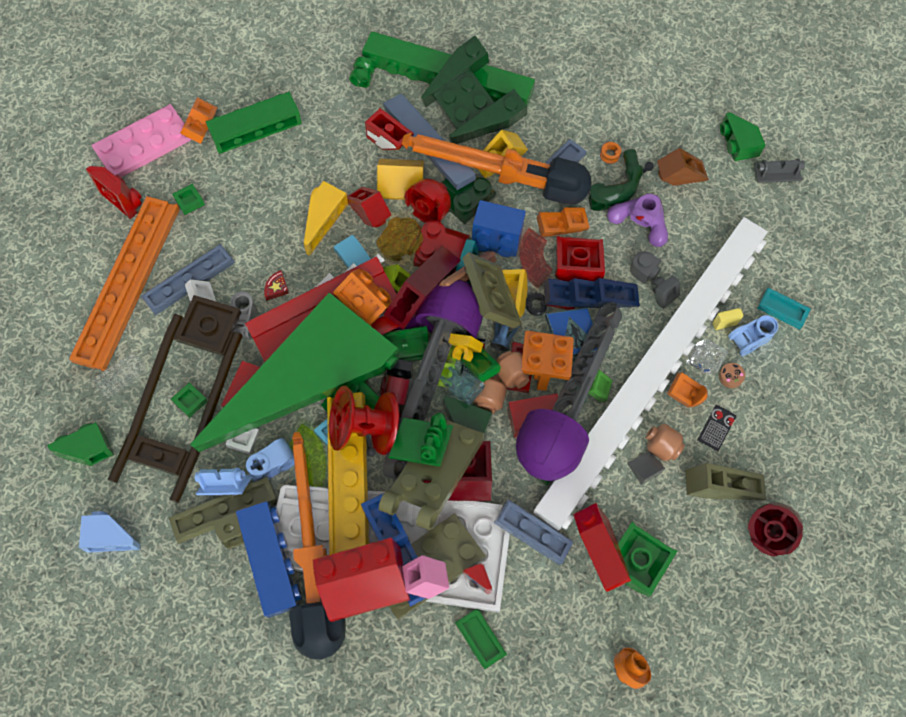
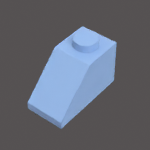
[79,511,140,553]

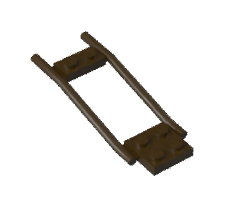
[107,295,243,503]

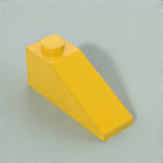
[304,181,348,256]

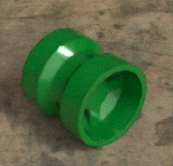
[349,57,376,88]

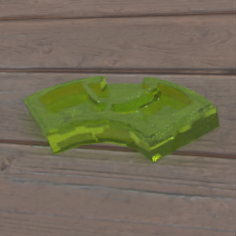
[289,424,327,487]

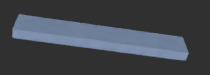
[383,93,476,190]

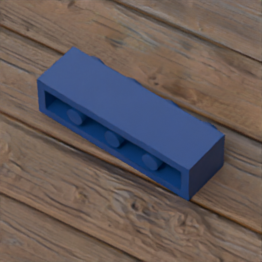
[236,501,302,618]

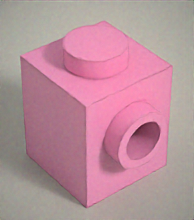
[402,556,449,599]

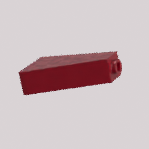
[384,246,461,329]

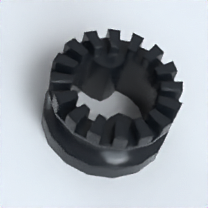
[526,292,547,316]

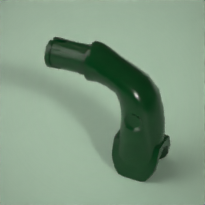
[589,149,643,211]

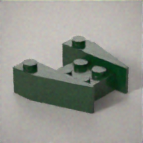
[421,36,527,144]

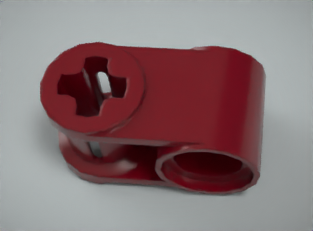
[379,376,410,405]

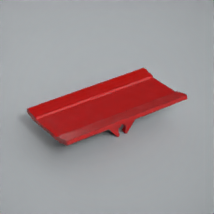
[245,256,399,362]

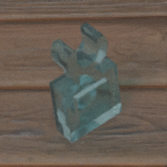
[440,366,485,405]

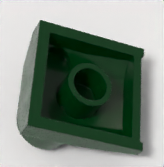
[441,177,496,224]

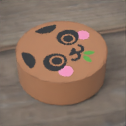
[719,363,745,388]

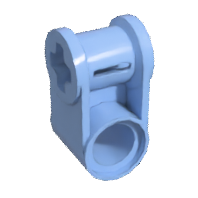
[728,315,778,356]
[246,438,295,482]

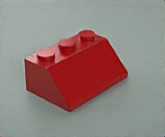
[312,537,410,622]

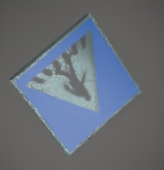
[545,307,598,356]

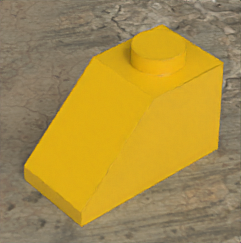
[478,130,528,178]

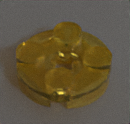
[376,217,423,261]

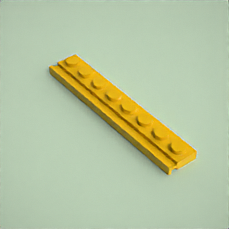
[327,392,369,555]

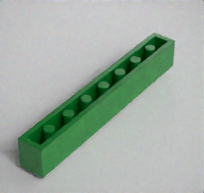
[362,31,535,107]

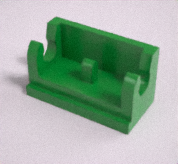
[383,326,429,362]

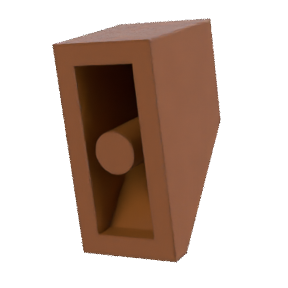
[657,147,709,186]

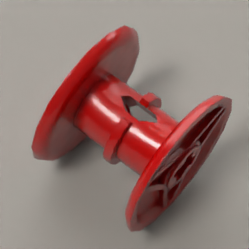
[329,386,399,455]

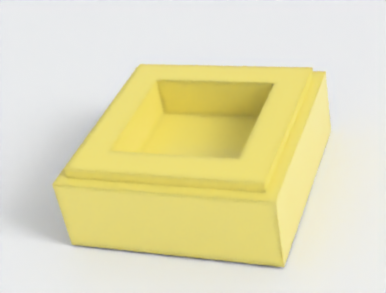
[712,308,744,330]

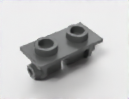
[754,158,805,183]

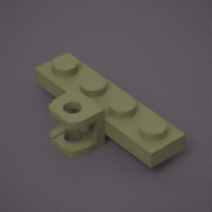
[169,477,277,549]

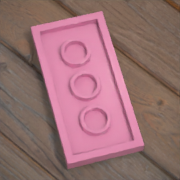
[91,104,192,177]

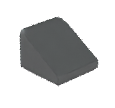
[627,451,665,485]

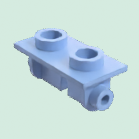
[195,468,252,495]

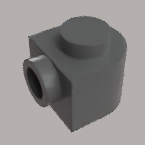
[630,251,661,284]

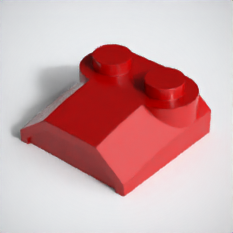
[86,166,142,219]
[413,220,470,275]
[555,236,605,282]

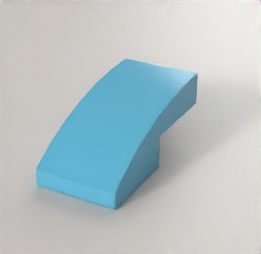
[333,235,371,268]

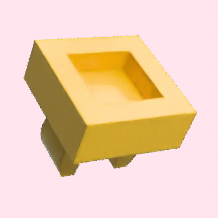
[448,333,483,362]

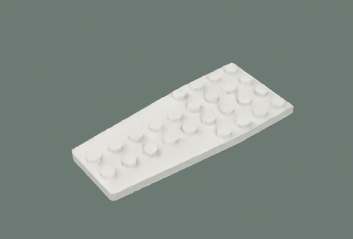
[276,485,510,613]

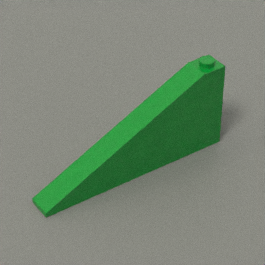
[190,293,399,452]

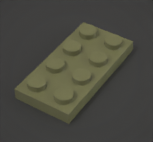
[388,513,486,621]

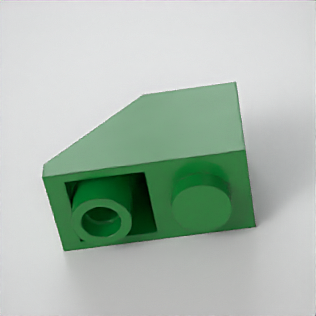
[720,112,766,162]
[47,422,114,466]

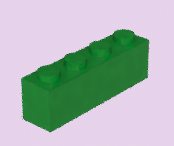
[206,91,302,154]

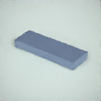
[494,499,573,565]

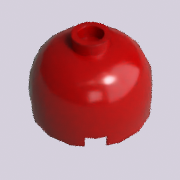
[404,179,451,223]

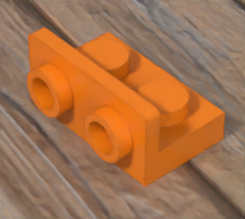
[333,269,392,326]

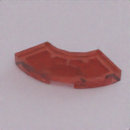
[519,228,553,289]

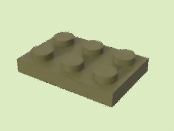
[462,252,522,329]

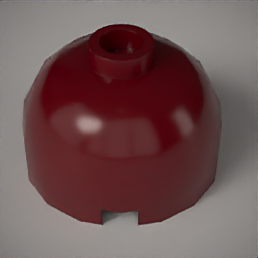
[748,502,804,557]

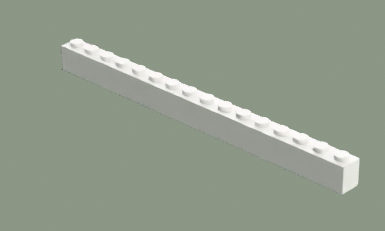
[532,217,768,532]

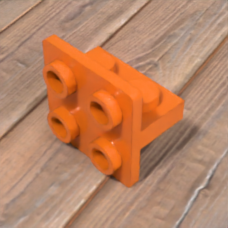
[521,331,574,391]

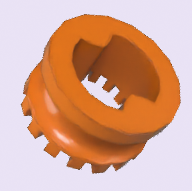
[600,142,621,164]

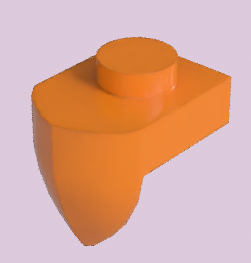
[667,372,708,408]

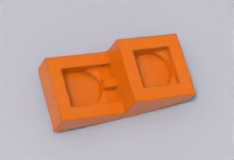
[180,97,218,144]
[536,207,590,237]

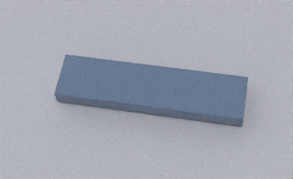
[141,244,235,316]

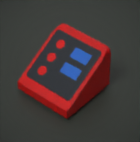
[463,563,492,595]

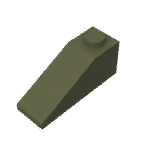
[685,463,766,500]

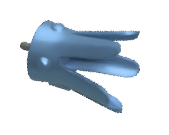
[490,322,520,354]

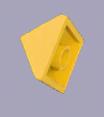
[377,159,424,200]

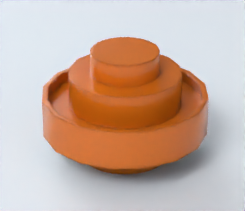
[614,647,651,689]

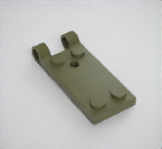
[379,420,484,531]

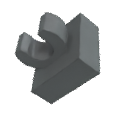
[652,275,680,309]

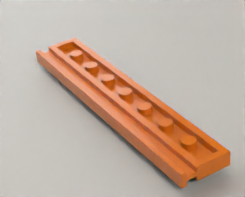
[69,196,180,372]

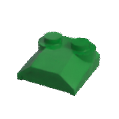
[618,522,678,597]

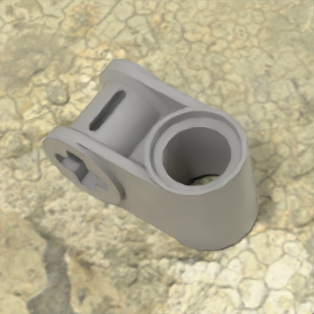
[230,291,256,340]

